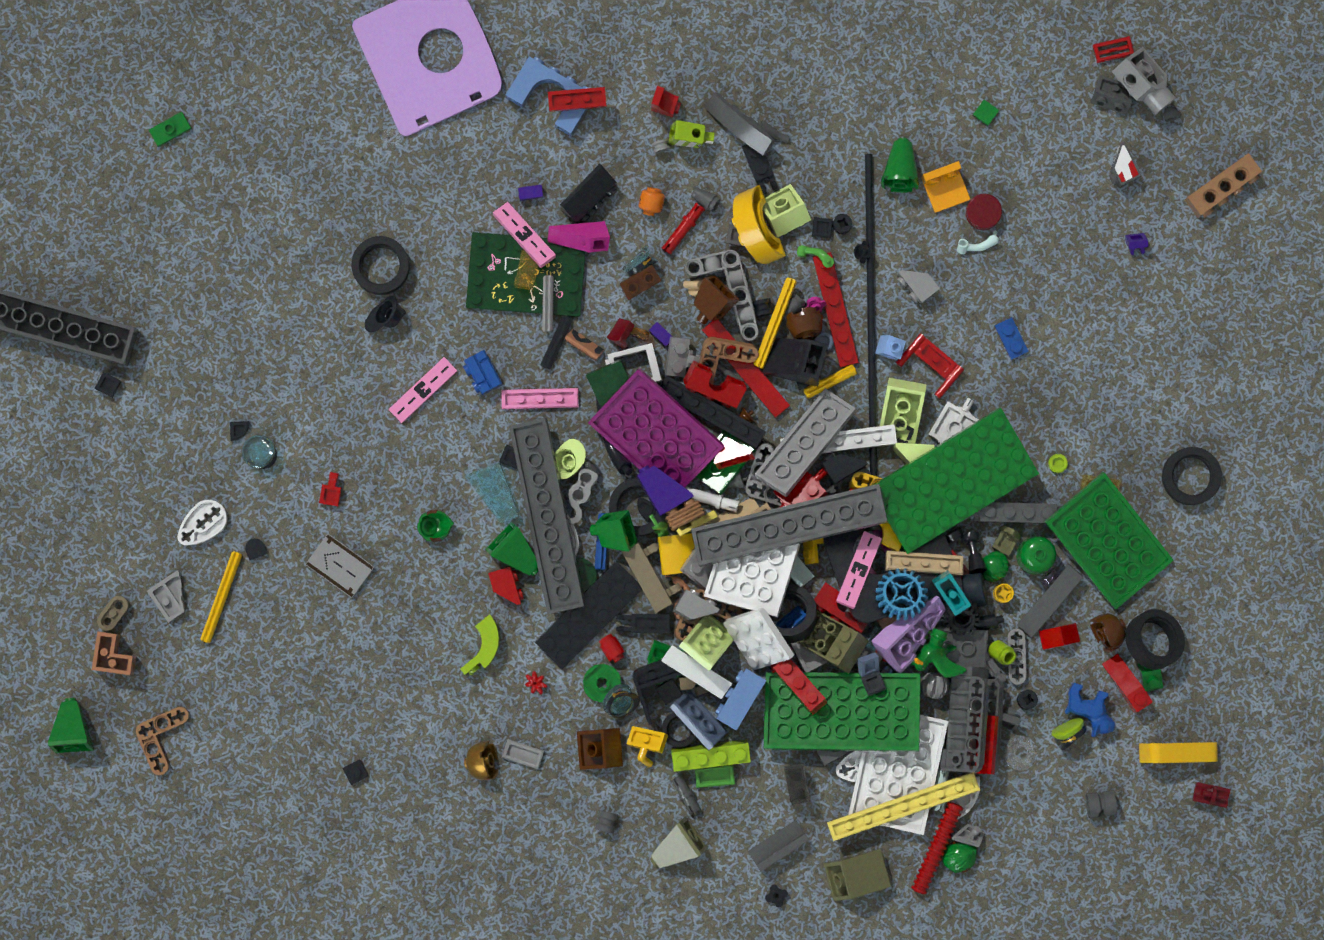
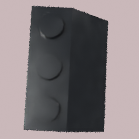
[560,163,617,224]

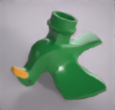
[911,628,966,678]

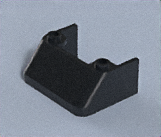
[632,652,722,725]

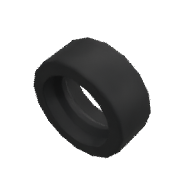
[662,712,696,748]

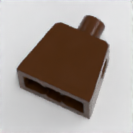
[694,276,739,324]

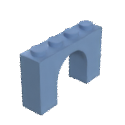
[506,56,588,137]

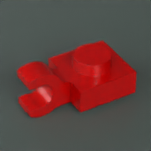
[319,472,342,506]

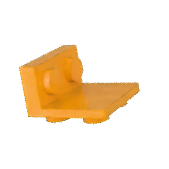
[921,161,970,213]

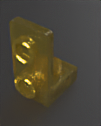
[514,250,538,291]

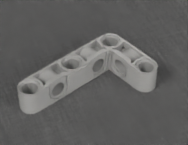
[685,250,758,343]

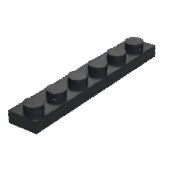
[660,375,766,448]

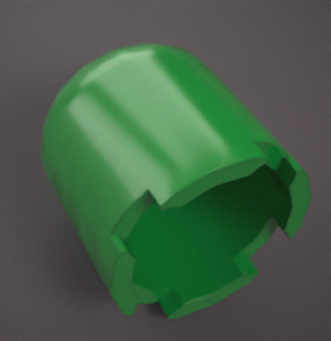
[1016,536,1057,575]

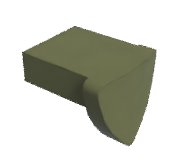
[992,526,1021,557]

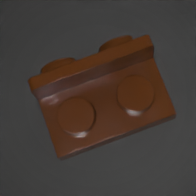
[620,265,661,300]

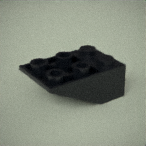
[763,338,828,387]

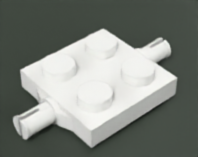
[928,398,979,444]

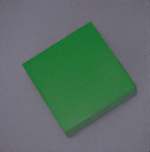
[972,100,999,126]

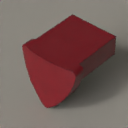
[607,318,635,350]

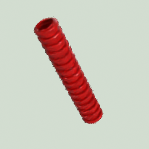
[911,801,963,895]

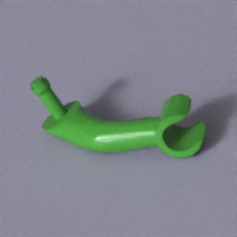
[797,245,834,268]
[649,514,669,537]

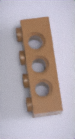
[1185,153,1262,218]

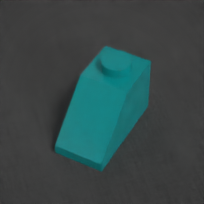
[932,570,971,616]

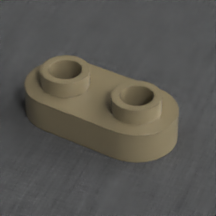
[97,596,129,631]

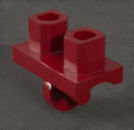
[1192,782,1231,808]

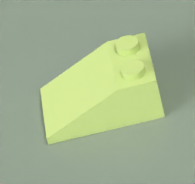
[880,378,926,444]

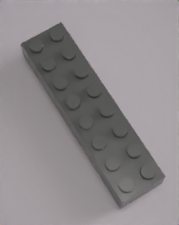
[0,290,139,366]

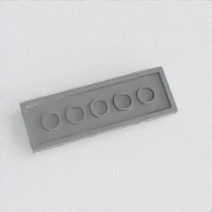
[755,389,856,497]

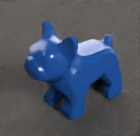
[1065,683,1115,737]

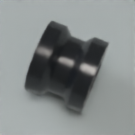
[833,214,852,234]
[752,298,773,318]
[1016,690,1038,710]

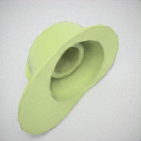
[554,439,586,479]

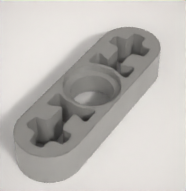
[1007,629,1026,685]

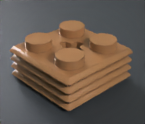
[665,498,705,531]

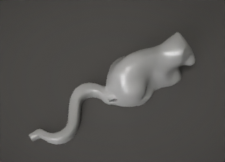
[568,461,598,524]

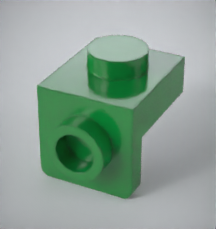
[1137,663,1163,692]

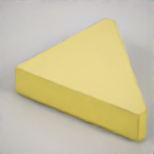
[677,510,718,536]

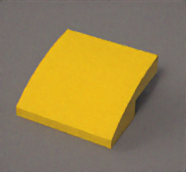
[658,533,695,575]

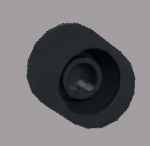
[365,296,406,333]

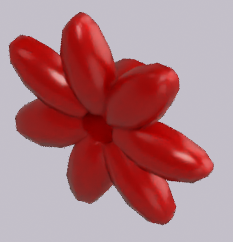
[525,671,547,694]

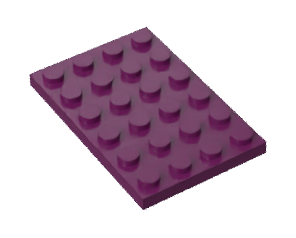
[588,367,724,488]

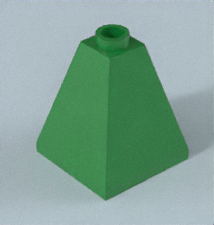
[485,522,538,576]
[48,698,94,753]

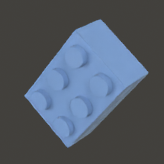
[715,668,766,731]

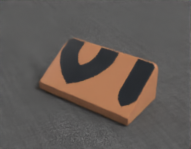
[565,329,604,361]

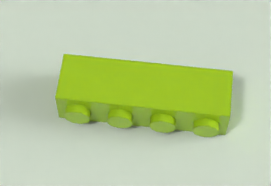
[671,739,751,772]

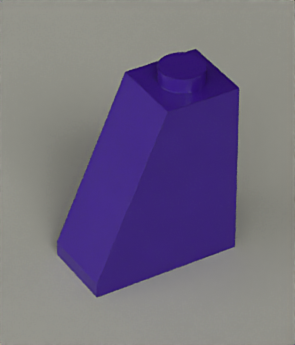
[636,465,694,517]

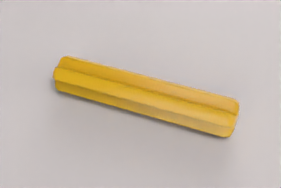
[804,365,857,398]

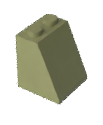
[823,849,891,901]

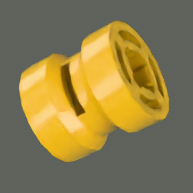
[993,584,1014,603]

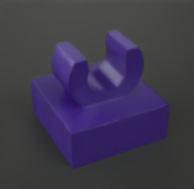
[1125,233,1148,255]

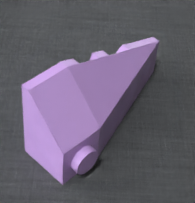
[871,596,946,673]

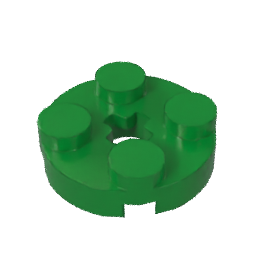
[583,664,621,702]

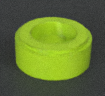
[1048,454,1068,473]

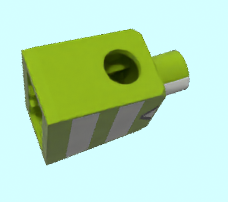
[668,120,714,148]

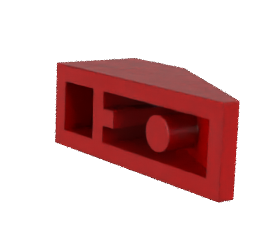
[1102,654,1153,713]

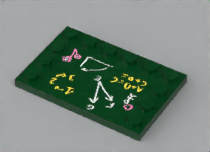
[466,232,585,317]

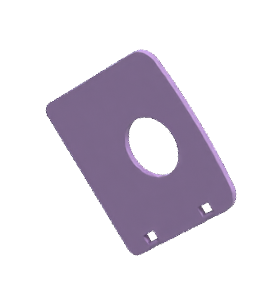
[352,0,502,136]

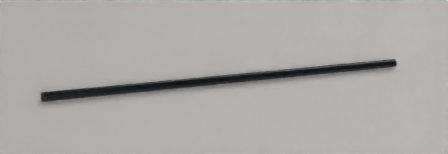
[865,154,877,477]

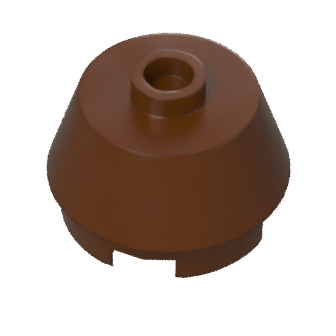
[786,307,823,340]

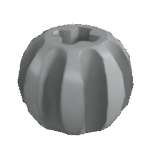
[921,672,949,699]

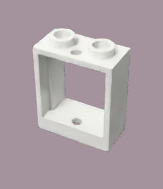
[605,343,662,383]

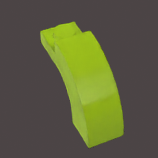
[460,614,499,675]

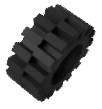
[944,599,980,635]

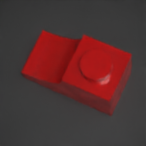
[651,86,681,117]

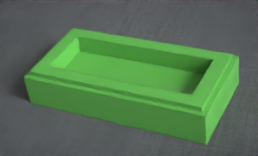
[695,765,735,788]

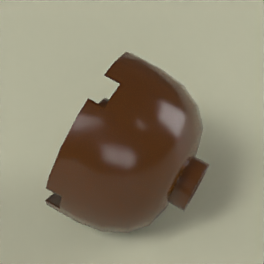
[1090,613,1126,653]

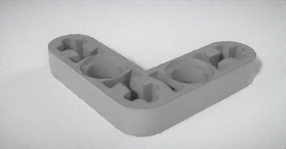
[745,443,782,506]

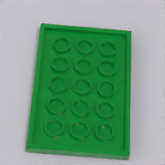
[1044,472,1174,610]

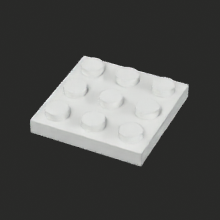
[723,607,794,670]

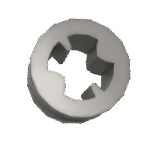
[652,139,671,154]

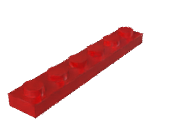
[812,252,859,367]

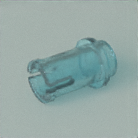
[865,624,882,649]

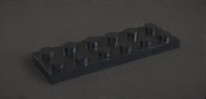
[535,561,642,669]

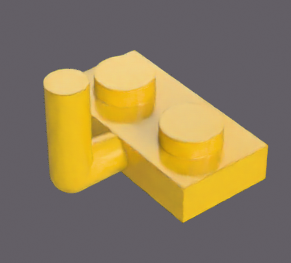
[626,726,668,767]

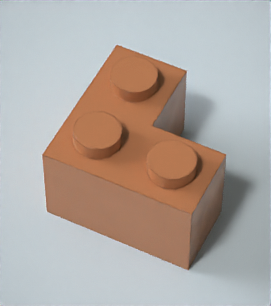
[92,632,137,675]

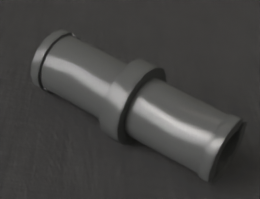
[671,775,701,814]

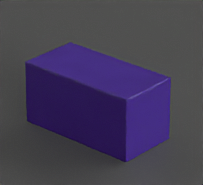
[518,185,543,201]
[649,322,673,347]

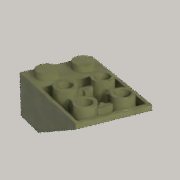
[796,610,868,674]

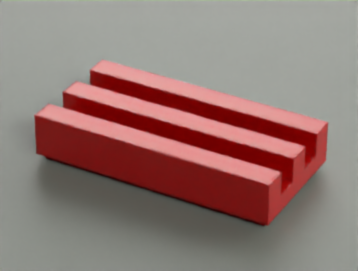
[1092,36,1134,64]

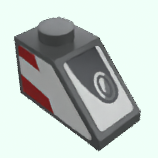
[1109,142,1142,188]

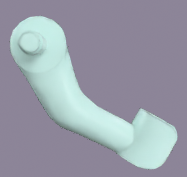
[957,230,999,254]

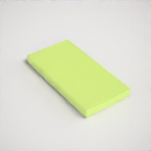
[679,615,734,671]

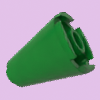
[881,138,919,193]

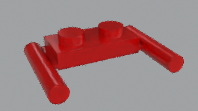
[896,333,964,399]

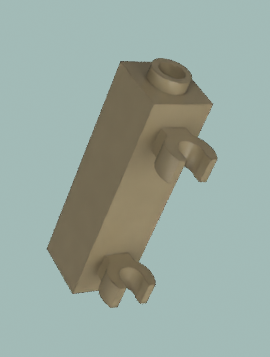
[622,543,682,613]

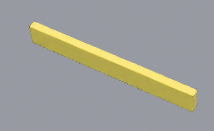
[827,773,980,841]

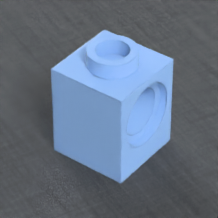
[875,335,906,360]

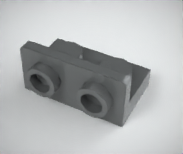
[1090,75,1133,115]

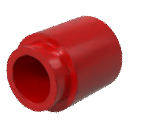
[599,634,626,663]

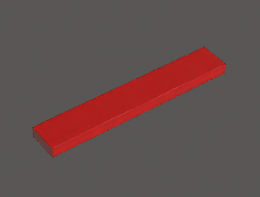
[702,320,790,418]

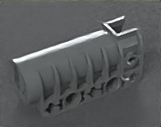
[940,666,1004,775]

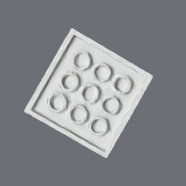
[704,543,800,618]

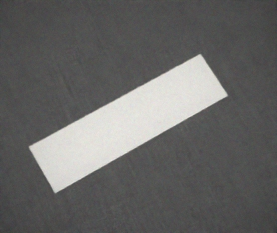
[661,645,732,699]

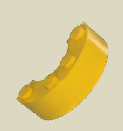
[732,185,786,264]

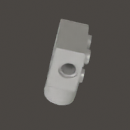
[1112,47,1176,115]

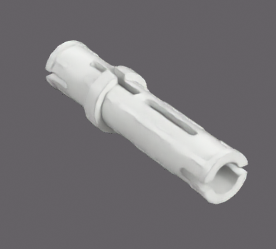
[685,486,740,513]

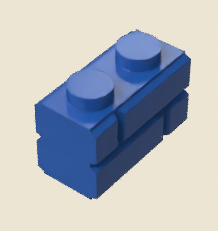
[463,350,503,396]

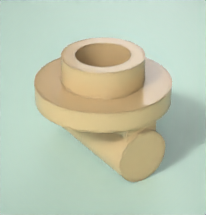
[683,278,703,297]

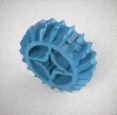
[875,568,928,620]

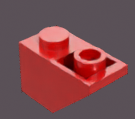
[488,567,524,605]

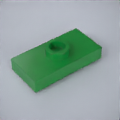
[149,112,192,147]

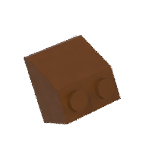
[577,728,623,770]

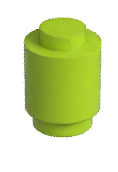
[988,640,1016,665]

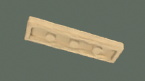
[885,551,963,576]

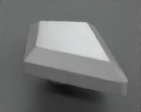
[952,824,984,847]

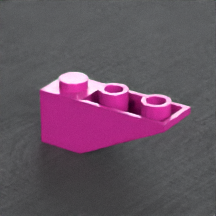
[547,221,610,252]

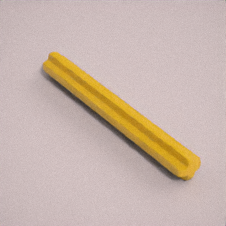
[754,277,797,368]
[200,551,242,643]

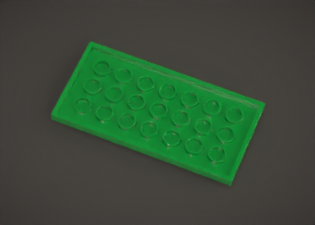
[873,407,1039,554]
[764,672,921,752]

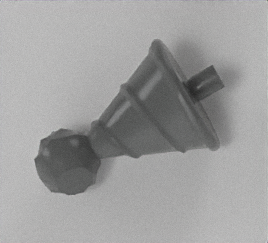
[725,471,748,491]

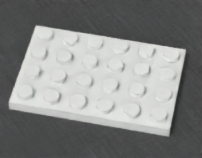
[848,715,948,835]

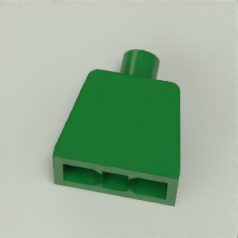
[590,510,638,552]

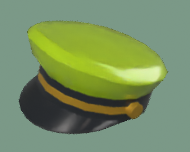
[1051,718,1087,750]

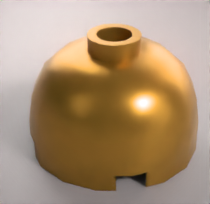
[464,741,499,780]

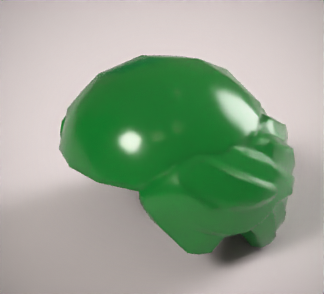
[982,551,1009,582]

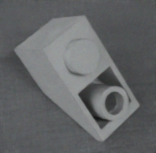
[897,270,940,305]
[673,589,720,621]

